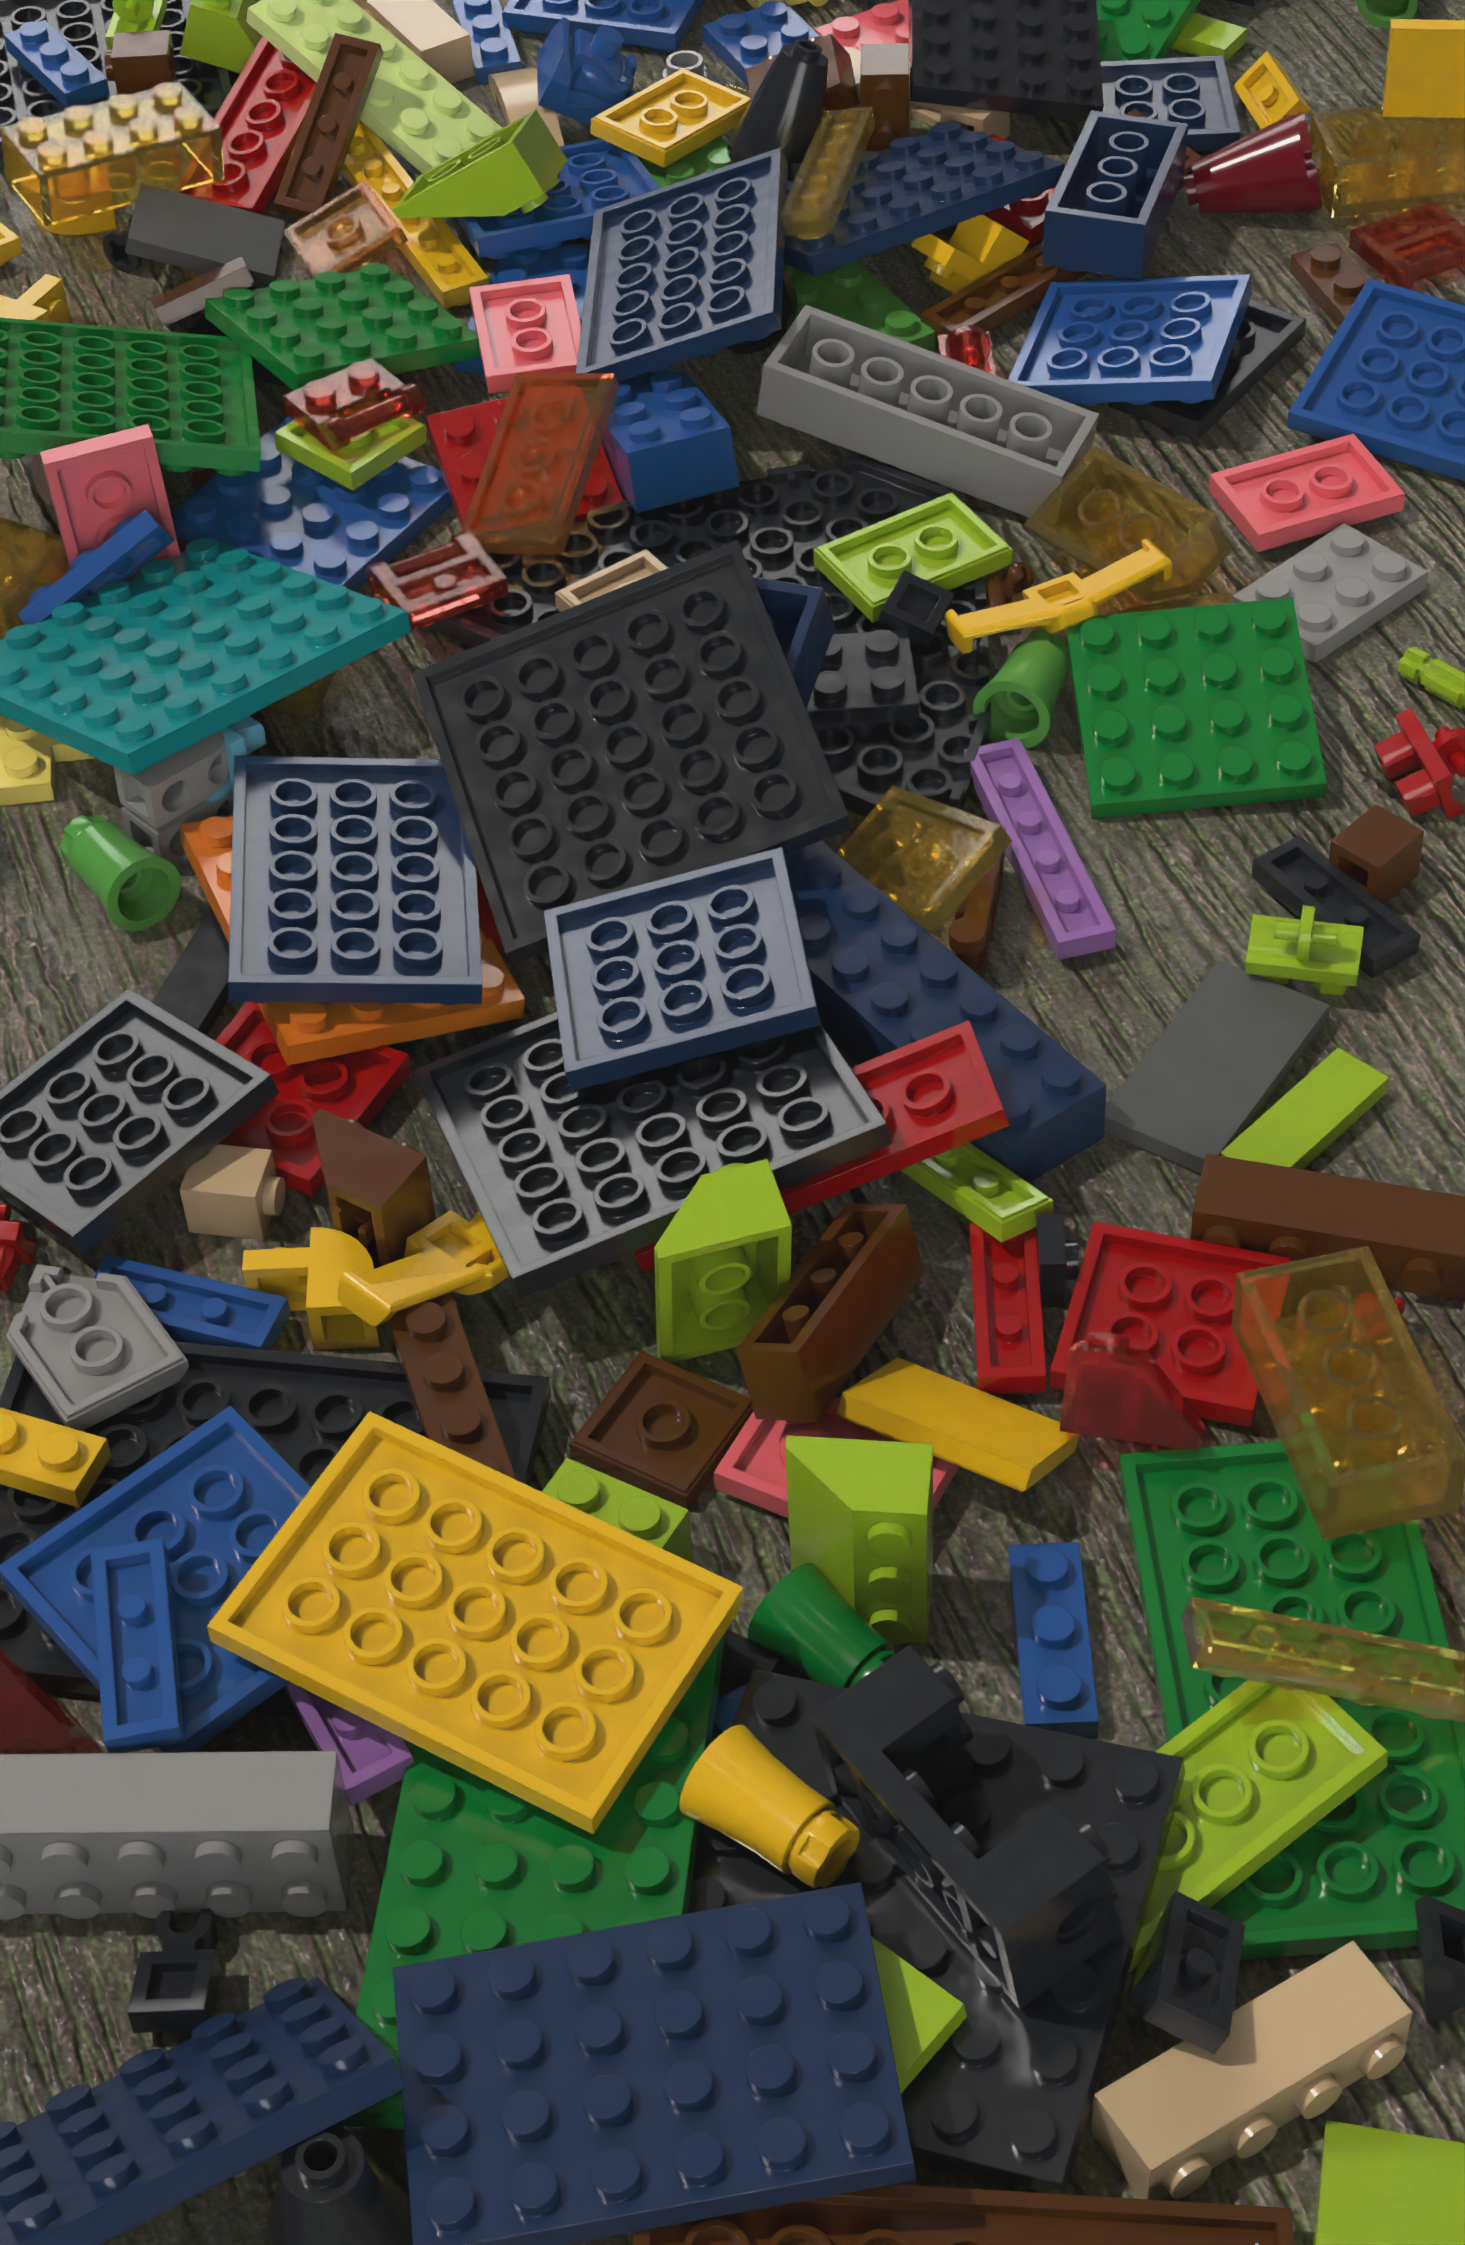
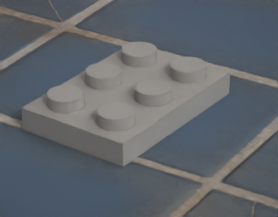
[1232,523,1428,664]

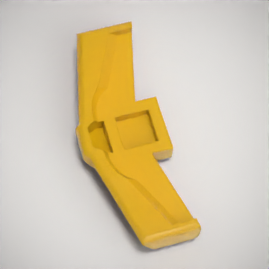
[944,539,1172,654]
[338,1210,509,1327]

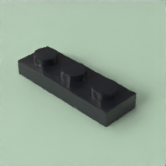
[1252,835,1421,978]

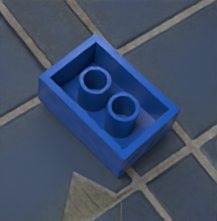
[585,371,739,513]

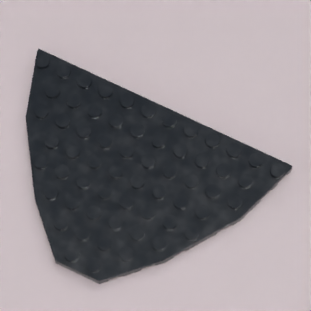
[392,456,991,851]

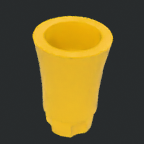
[679,1725,860,1889]

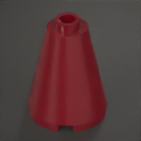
[1183,112,1322,213]

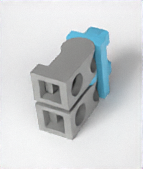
[113,716,266,867]

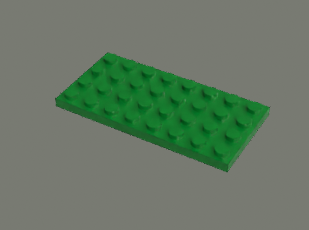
[1118,1432,1465,1961]
[341,1631,726,2129]

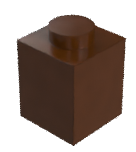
[104,30,177,100]
[1329,804,1424,904]

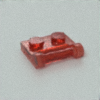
[1349,201,1465,290]
[283,358,426,452]
[366,531,509,631]

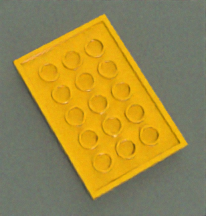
[207,1411,744,1834]

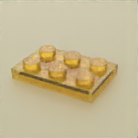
[837,786,1013,933]

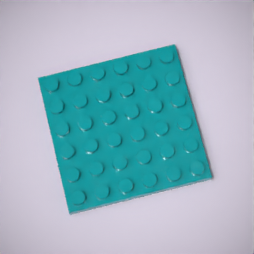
[0,538,411,775]

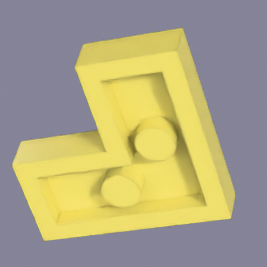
[0,715,94,806]

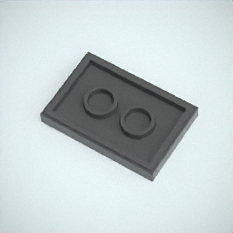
[125,183,285,288]

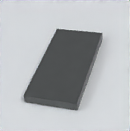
[1104,960,1330,1174]

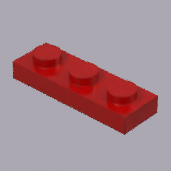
[969,1223,1046,1394]

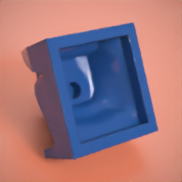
[537,17,638,125]

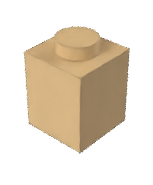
[179,1144,286,1240]

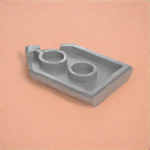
[6,1264,189,1431]

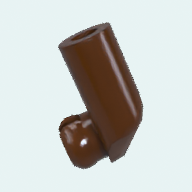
[984,562,1035,609]

